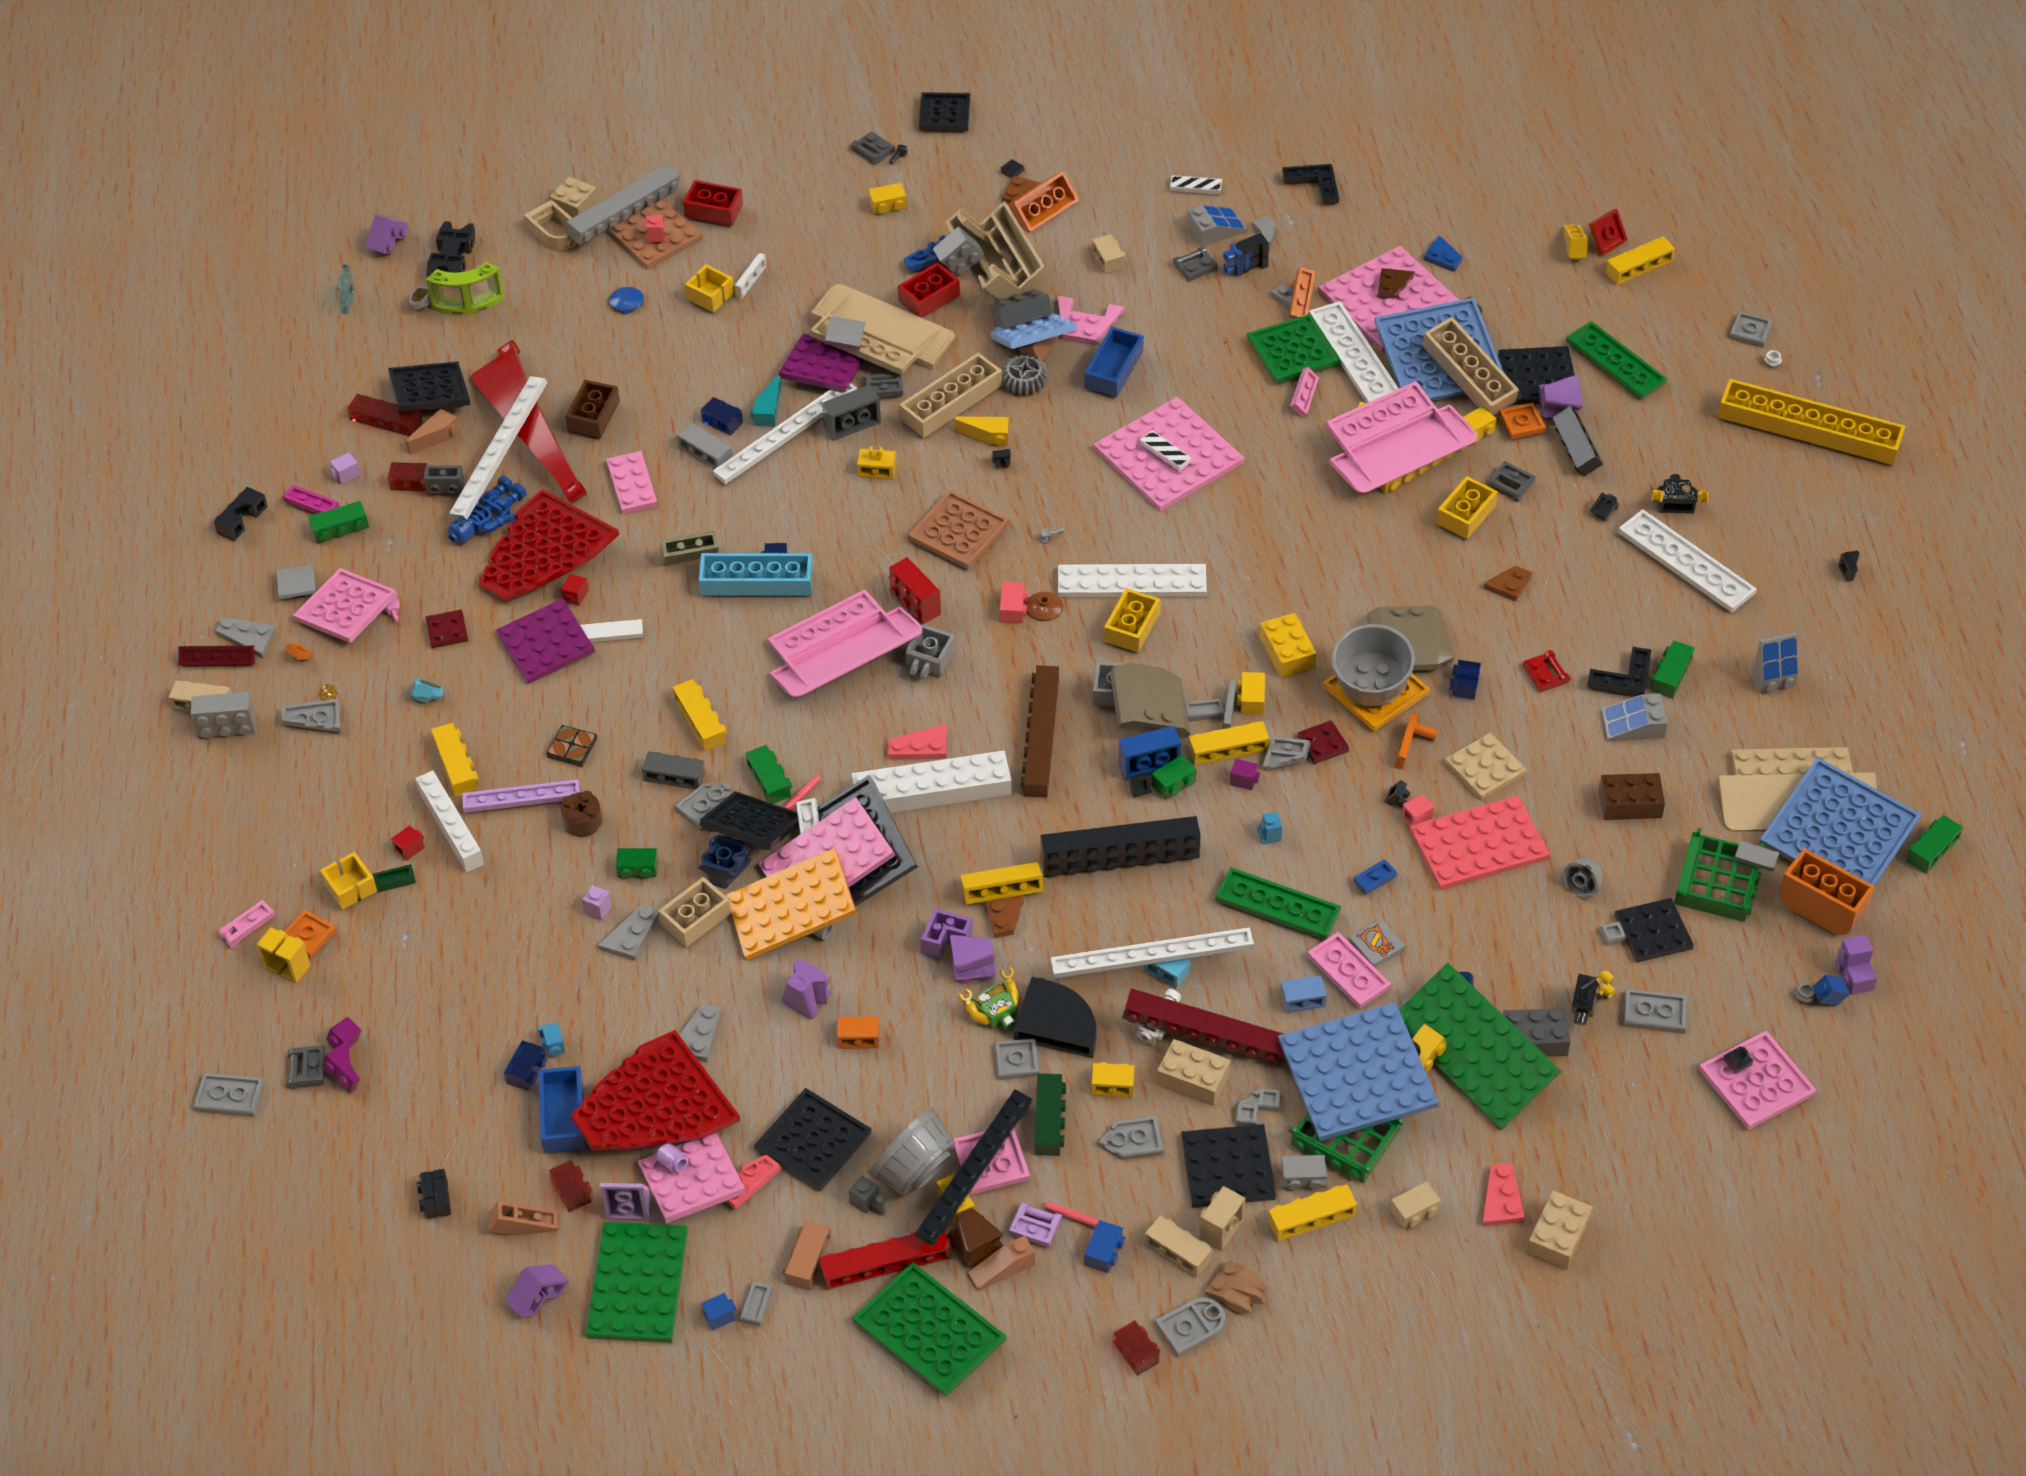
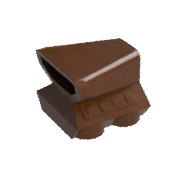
[946,1208,1003,1268]

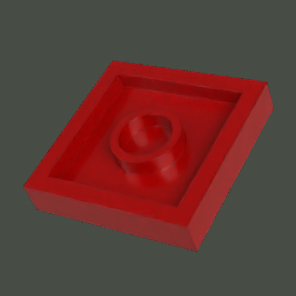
[1589,209,1628,255]

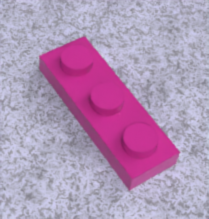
[283,485,340,514]

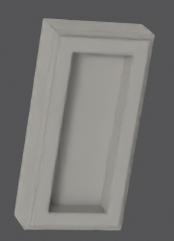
[1185,699,1225,721]
[1734,841,1779,872]
[740,1281,773,1326]

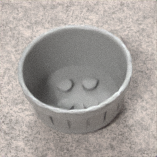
[1332,624,1415,706]
[868,1108,956,1196]

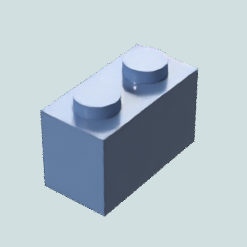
[1280,976,1327,1013]

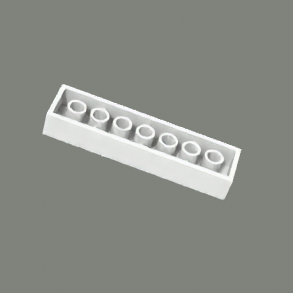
[852,750,1012,813]

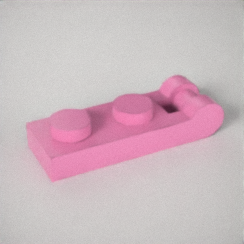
[218,900,275,948]

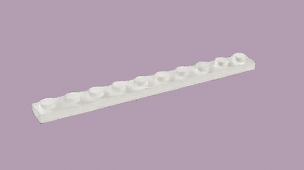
[449,376,547,519]
[713,383,857,485]
[1051,927,1254,978]

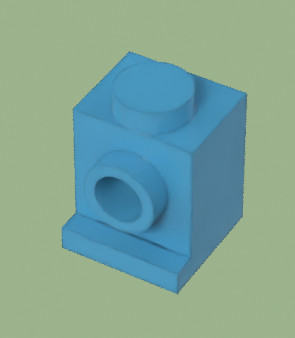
[1257,812,1282,844]
[537,1022,565,1057]

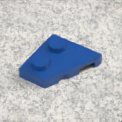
[1424,236,1463,272]

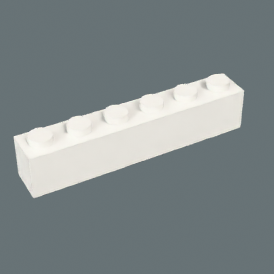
[415,771,484,873]

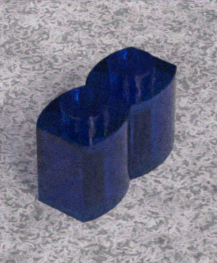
[1449,659,1481,700]

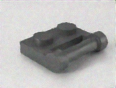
[850,131,895,164]
[1173,246,1218,282]
[865,373,903,398]
[1487,461,1536,501]
[287,1045,325,1089]

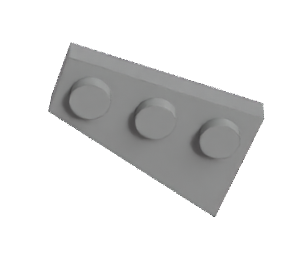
[216,617,276,658]
[598,905,659,961]
[679,1004,722,1062]

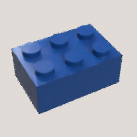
[1118,726,1181,781]

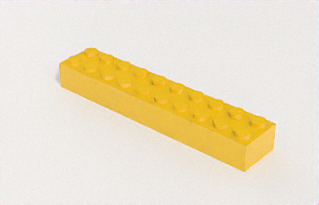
[1717,379,1906,465]

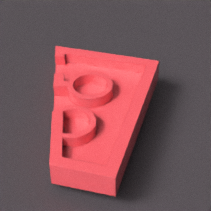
[1482,1163,1525,1226]

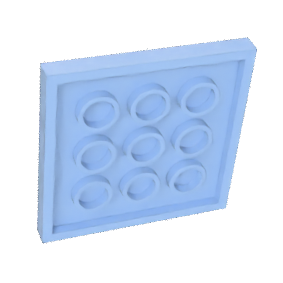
[990,314,1077,349]

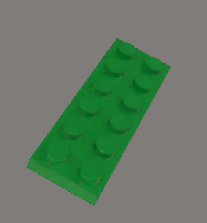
[1566,321,1667,399]
[1215,867,1341,940]

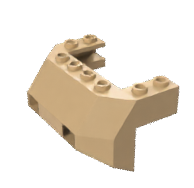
[946,201,1047,300]

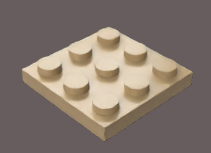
[1445,733,1527,801]

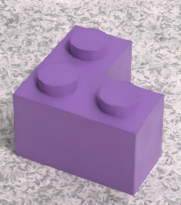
[366,214,409,254]
[921,908,973,958]
[1835,934,1878,995]
[505,1264,569,1317]

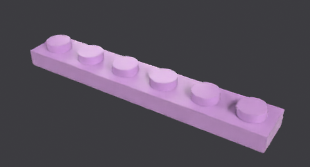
[462,779,580,813]

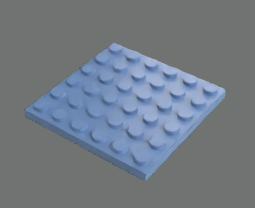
[1374,297,1504,401]
[1759,757,1922,886]
[1278,1002,1439,1142]

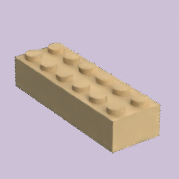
[1422,317,1519,415]
[899,352,1002,438]

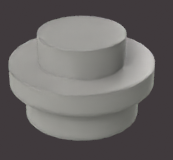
[1795,983,1816,1003]

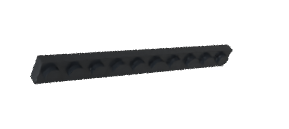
[915,1089,1033,1246]

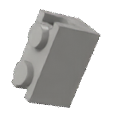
[1281,1155,1327,1190]

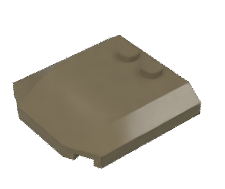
[1367,606,1454,670]
[1110,663,1190,738]

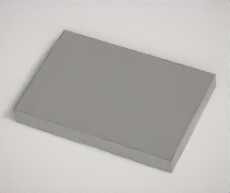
[1623,989,1687,1033]
[193,1073,265,1117]

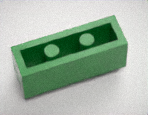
[308,501,369,543]
[1650,640,1695,699]
[745,745,792,804]
[1907,814,1963,874]

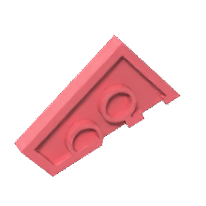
[888,724,947,759]
[725,1155,781,1209]

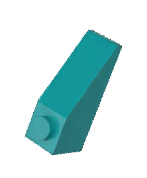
[750,376,781,427]

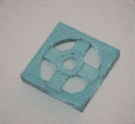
[336,265,355,314]

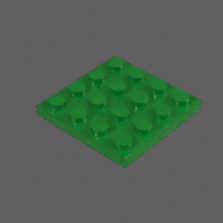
[1247,314,1341,384]

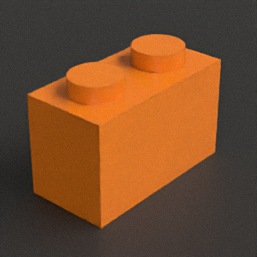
[837,1015,879,1049]

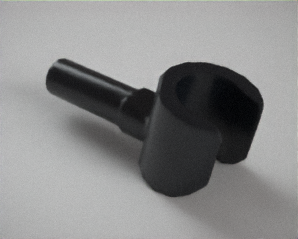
[890,145,908,164]

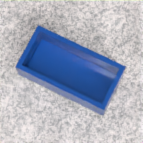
[1084,326,1144,397]
[539,1066,586,1153]

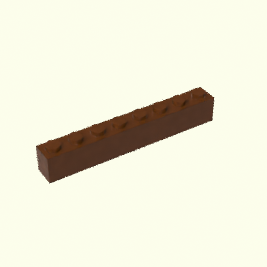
[1021,665,1059,798]

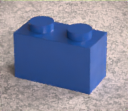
[1084,1220,1126,1273]

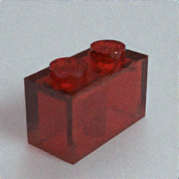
[388,462,427,491]
[549,1160,592,1213]
[1113,1320,1160,1376]

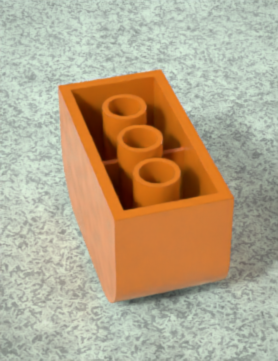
[1779,848,1875,935]

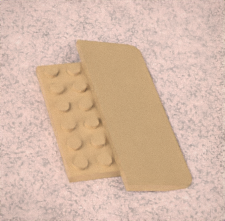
[809,284,955,375]
[1718,747,1877,831]

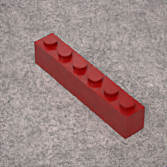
[819,1230,951,1290]

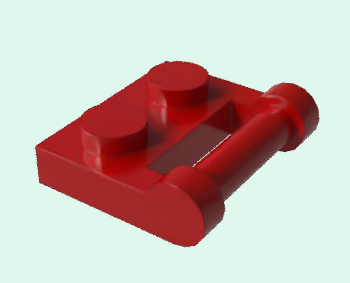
[1522,650,1571,693]

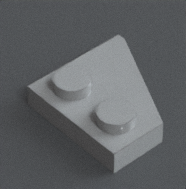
[1263,736,1310,771]

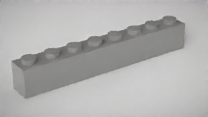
[566,165,680,245]

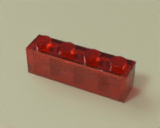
[347,394,423,437]

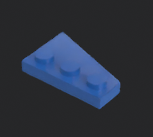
[904,235,945,273]

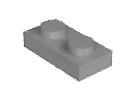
[1271,283,1293,309]

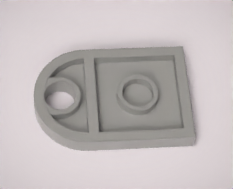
[1155,1298,1225,1357]

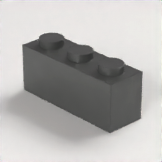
[642,751,705,789]

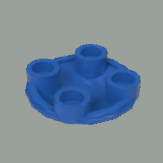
[610,287,644,314]

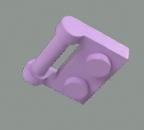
[1009,1202,1063,1248]

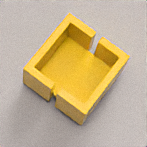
[685,264,735,313]
[320,852,377,910]
[257,927,311,983]

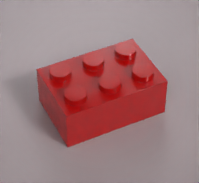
[683,180,743,226]
[898,262,960,318]
[889,557,941,625]

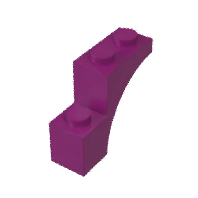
[322,1017,362,1094]

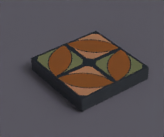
[547,725,598,767]

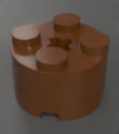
[561,791,602,837]

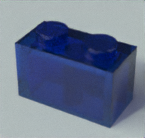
[701,397,743,436]
[504,1040,547,1091]

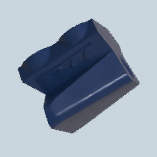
[698,835,751,889]

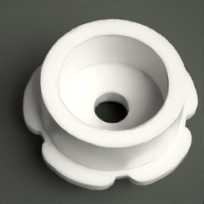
[1764,350,1782,367]

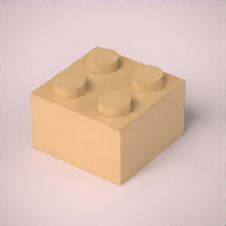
[550,176,599,218]
[1199,1186,1245,1251]

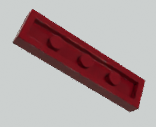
[178,645,255,665]

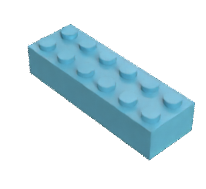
[699,553,813,596]

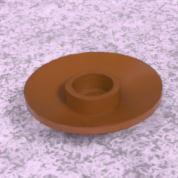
[1026,592,1063,621]

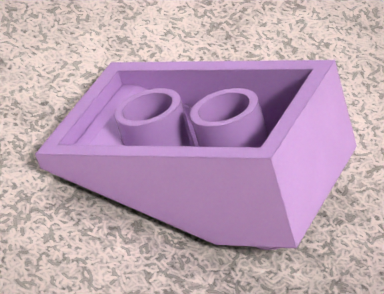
[600,1183,651,1221]

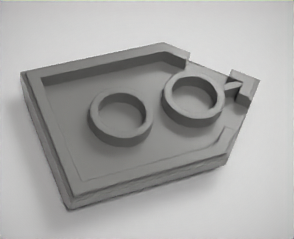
[675,783,731,829]
[1098,1116,1164,1158]

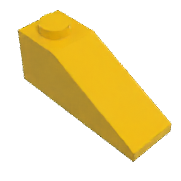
[1563,225,1588,261]
[955,416,1009,445]

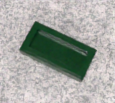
[373,864,416,893]

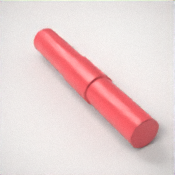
[783,775,821,810]
[1045,1201,1099,1228]

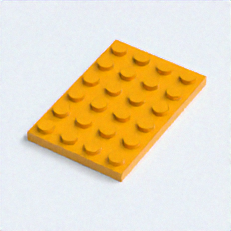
[726,848,857,961]

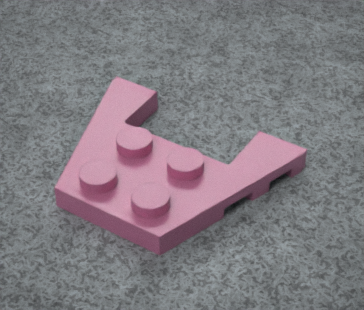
[1058,296,1124,345]

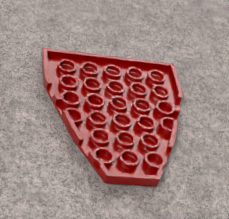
[478,489,620,602]
[571,1030,740,1150]

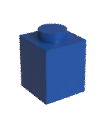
[1812,974,1850,1006]
[701,1293,737,1331]

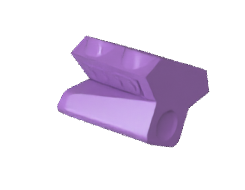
[1539,375,1582,419]
[950,935,995,984]
[782,959,831,1019]

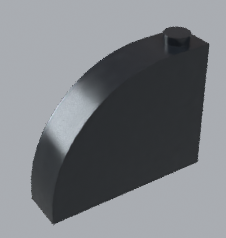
[1014,977,1097,1058]

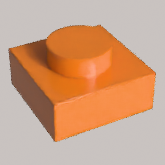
[285,643,312,661]

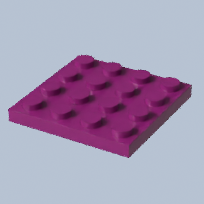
[779,334,864,392]
[496,598,595,684]

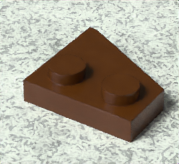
[1377,268,1415,299]

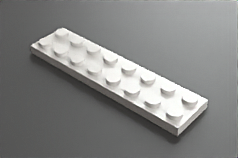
[1309,301,1399,403]
[1618,509,1757,613]
[1058,564,1207,597]

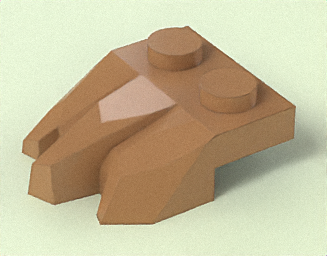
[1205,1260,1267,1313]

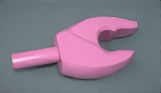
[383,597,400,622]

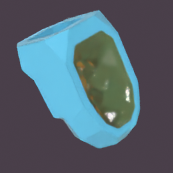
[410,678,444,703]

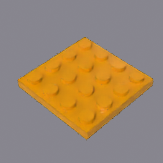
[1322,674,1430,732]

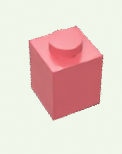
[646,215,665,243]
[1402,794,1434,825]

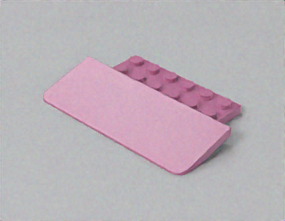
[1326,381,1477,493]
[768,590,923,698]

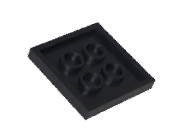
[919,92,971,131]
[1614,898,1694,963]

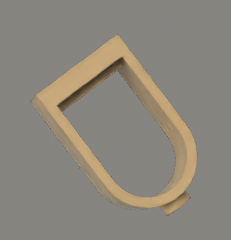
[524,200,576,251]

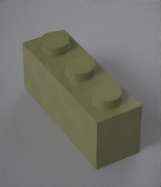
[660,531,719,565]

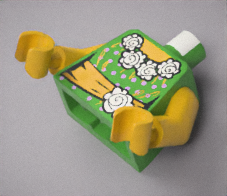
[957,967,1019,1030]

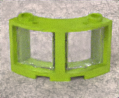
[426,262,505,315]

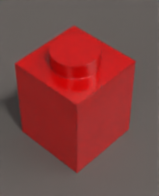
[561,573,589,606]
[391,825,425,861]

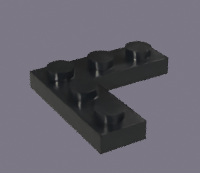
[1282,164,1339,204]
[1587,647,1651,696]

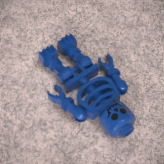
[448,475,527,545]

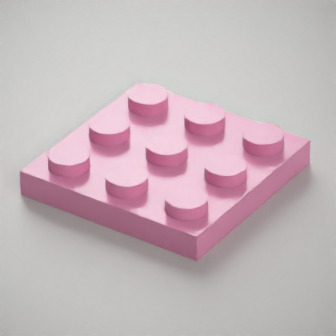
[953,1129,1030,1195]

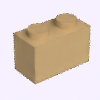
[1092,234,1126,274]
[1390,1182,1441,1230]

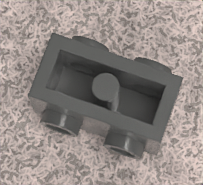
[424,466,465,494]

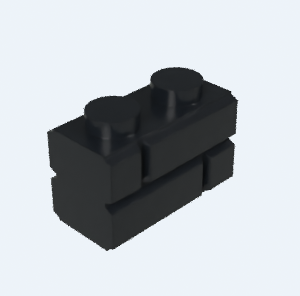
[416,1169,452,1219]

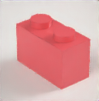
[1000,582,1028,623]

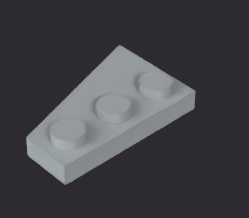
[282,699,341,733]

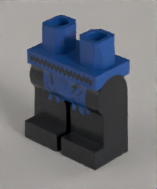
[1223,233,1269,277]

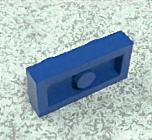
[1353,859,1397,895]

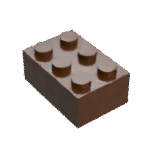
[565,380,620,438]
[1598,773,1665,820]

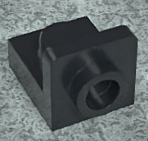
[1590,492,1619,521]
[1838,550,1860,582]

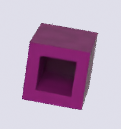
[1230,759,1260,790]

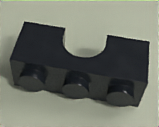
[213,487,268,541]

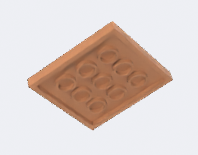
[608,199,703,270]
[908,490,1010,570]

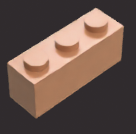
[783,1220,831,1291]

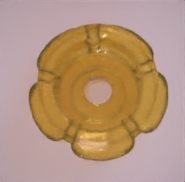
[319,684,337,700]

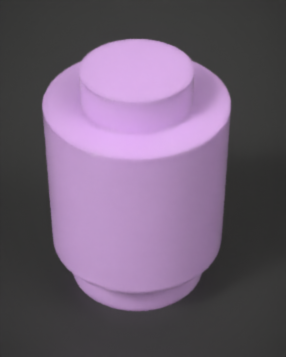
[657,1144,688,1172]

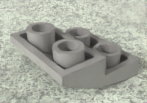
[825,316,865,350]
[277,564,317,599]

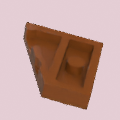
[1002,176,1041,204]
[1484,566,1532,601]
[986,895,1024,938]

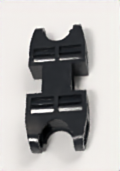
[427,221,475,278]

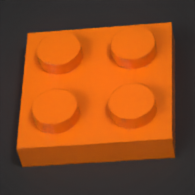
[1499,403,1546,440]
[284,909,337,958]

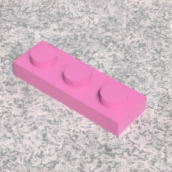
[1290,367,1319,417]

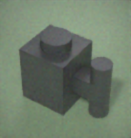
[849,1175,886,1216]

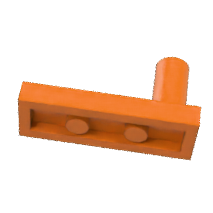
[1289,267,1316,318]
[1394,712,1438,769]

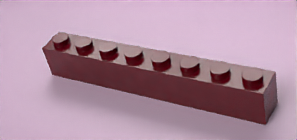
[1122,988,1284,1065]

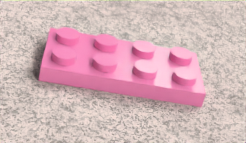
[607,451,658,514]
[1307,932,1391,1009]

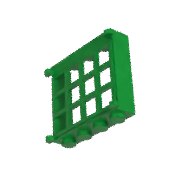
[1674,828,1764,922]
[1288,1112,1404,1183]

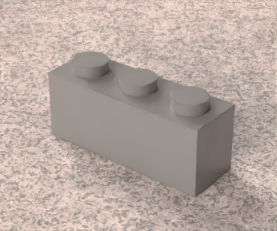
[677,423,733,469]

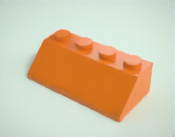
[1007,171,1079,233]

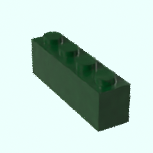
[1034,1073,1066,1156]

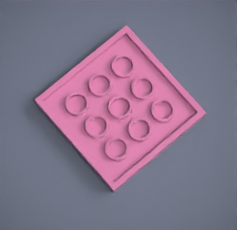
[293,568,397,643]
[1698,1031,1817,1130]
[638,1132,746,1224]

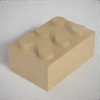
[658,877,731,948]
[1157,1039,1231,1105]
[1527,1191,1593,1270]

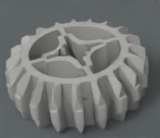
[1001,354,1048,395]

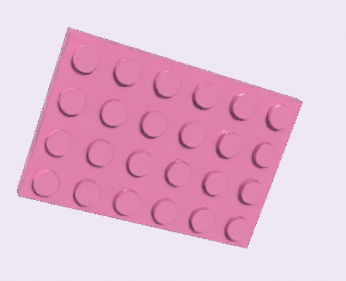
[758,797,895,887]

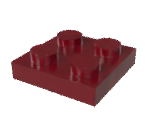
[425,609,468,649]
[1297,720,1349,764]

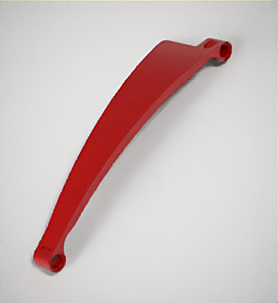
[471,340,587,503]

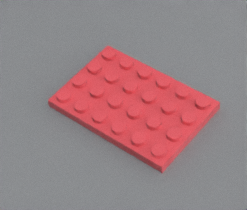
[1410,795,1550,890]

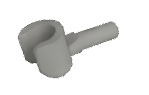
[1040,527,1064,543]

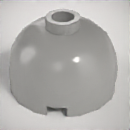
[1562,858,1603,899]

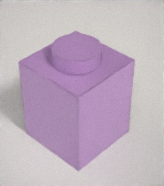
[330,453,360,484]
[582,885,612,920]

